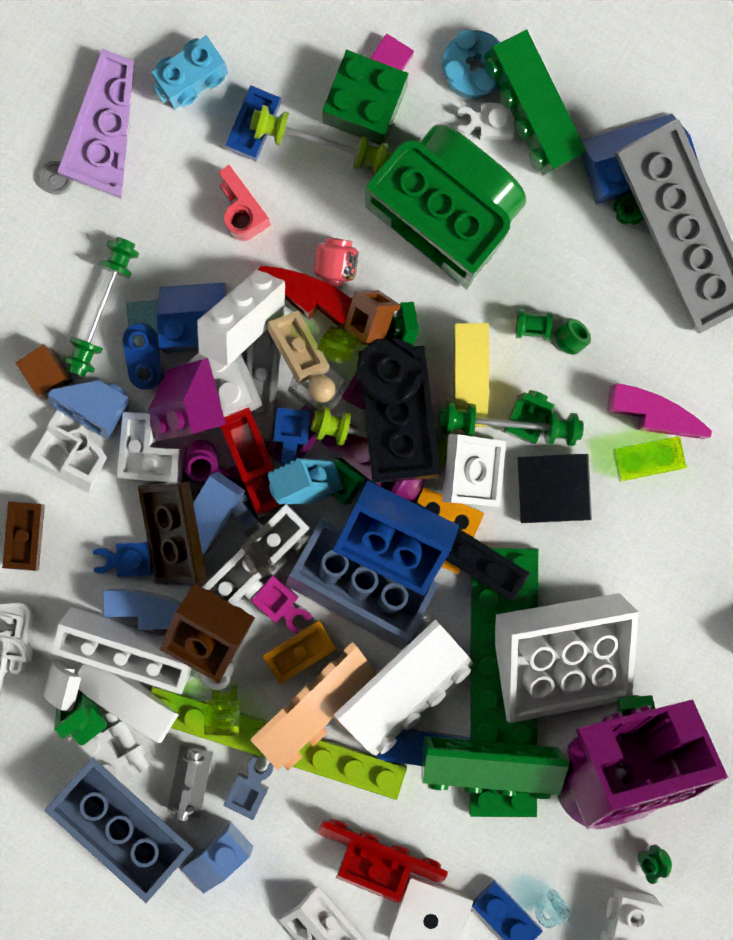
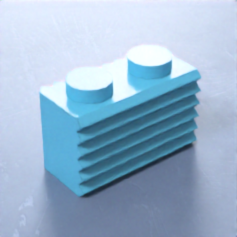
[268,458,343,505]

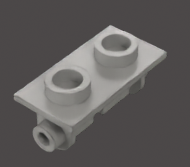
[167,745,213,821]

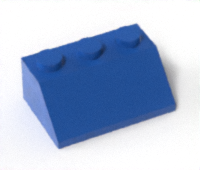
[581,114,700,204]
[333,480,459,596]

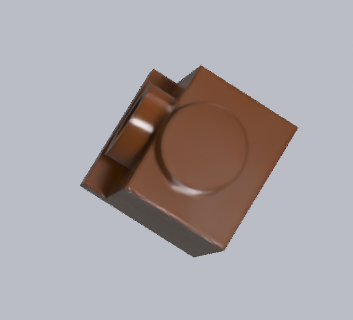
[344,290,401,345]

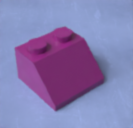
[148,358,226,441]

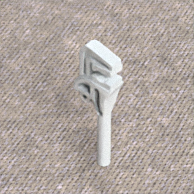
[0,602,34,696]

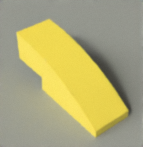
[453,323,489,427]

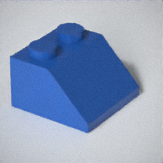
[157,282,227,353]

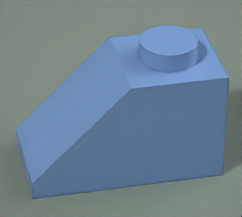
[48,380,129,439]
[181,822,254,894]

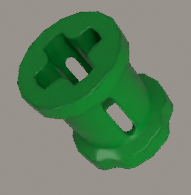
[515,309,553,341]

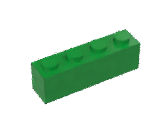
[483,29,587,176]

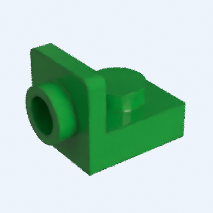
[385,302,420,346]

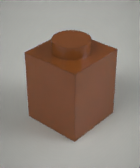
[15,344,73,399]

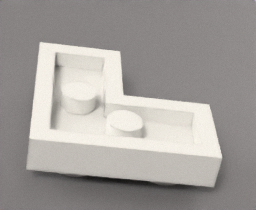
[116,412,185,483]

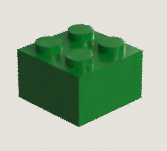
[322,49,409,145]

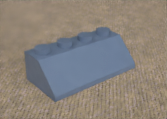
[285,519,439,650]
[44,757,194,903]

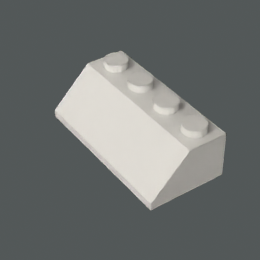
[334,620,474,756]

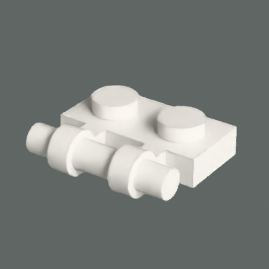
[67,712,151,783]

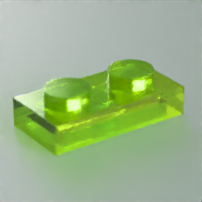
[317,326,360,363]
[613,436,687,482]

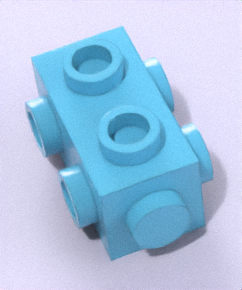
[151,35,229,109]

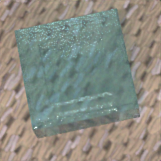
[126,300,158,337]

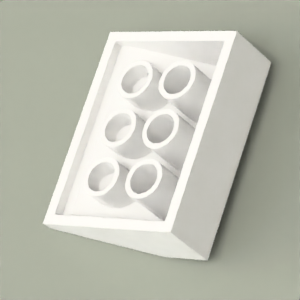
[495,593,639,723]

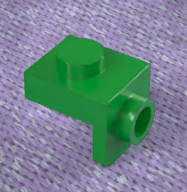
[503,390,555,444]

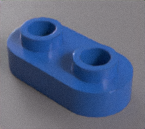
[122,323,163,390]

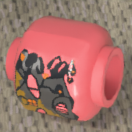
[313,237,359,288]

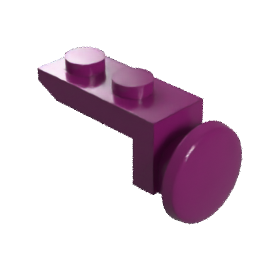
[321,416,426,502]

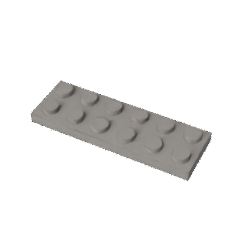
[614,120,733,334]

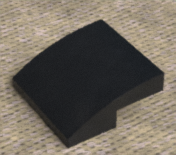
[517,454,592,523]

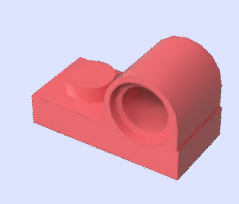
[218,165,271,241]

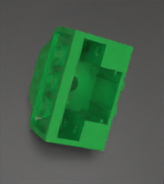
[365,124,526,290]

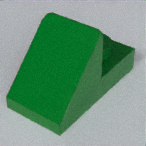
[54,689,107,746]

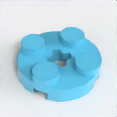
[442,30,501,99]

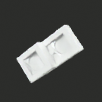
[43,660,81,711]

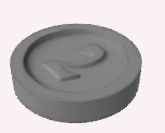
[39,161,73,195]

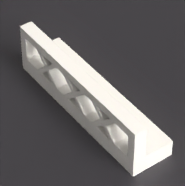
[279,886,364,940]

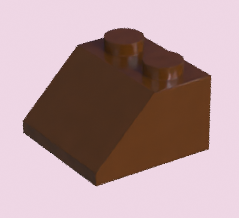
[159,583,255,683]

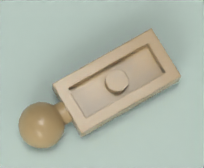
[267,311,335,403]

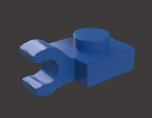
[274,408,311,466]

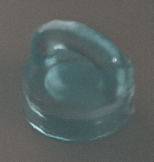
[535,889,571,928]

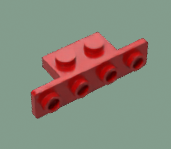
[317,819,448,904]

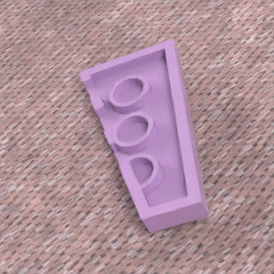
[57,49,134,199]

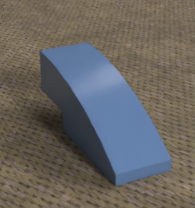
[193,472,245,560]
[103,588,182,630]

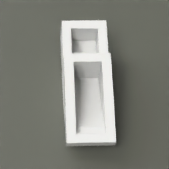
[77,664,179,743]

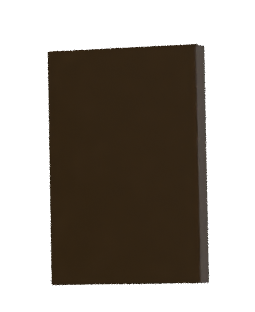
[138,481,207,585]

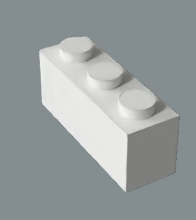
[197,270,285,366]

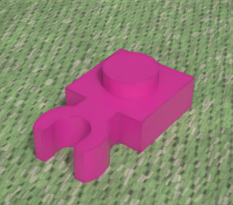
[251,575,312,634]

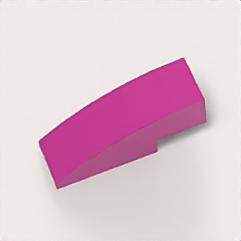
[607,383,712,439]

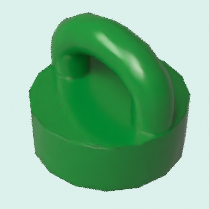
[554,318,591,355]

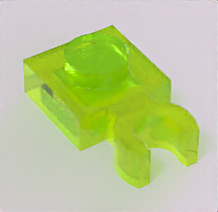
[204,684,241,736]

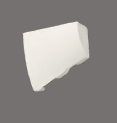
[29,410,107,493]

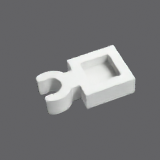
[457,103,514,140]

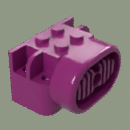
[557,699,728,829]

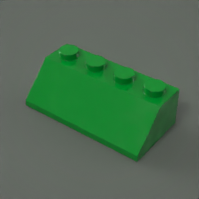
[421,736,569,799]

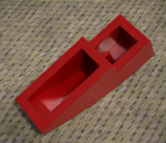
[258,266,352,330]
[220,407,286,517]

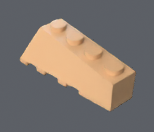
[250,642,378,771]

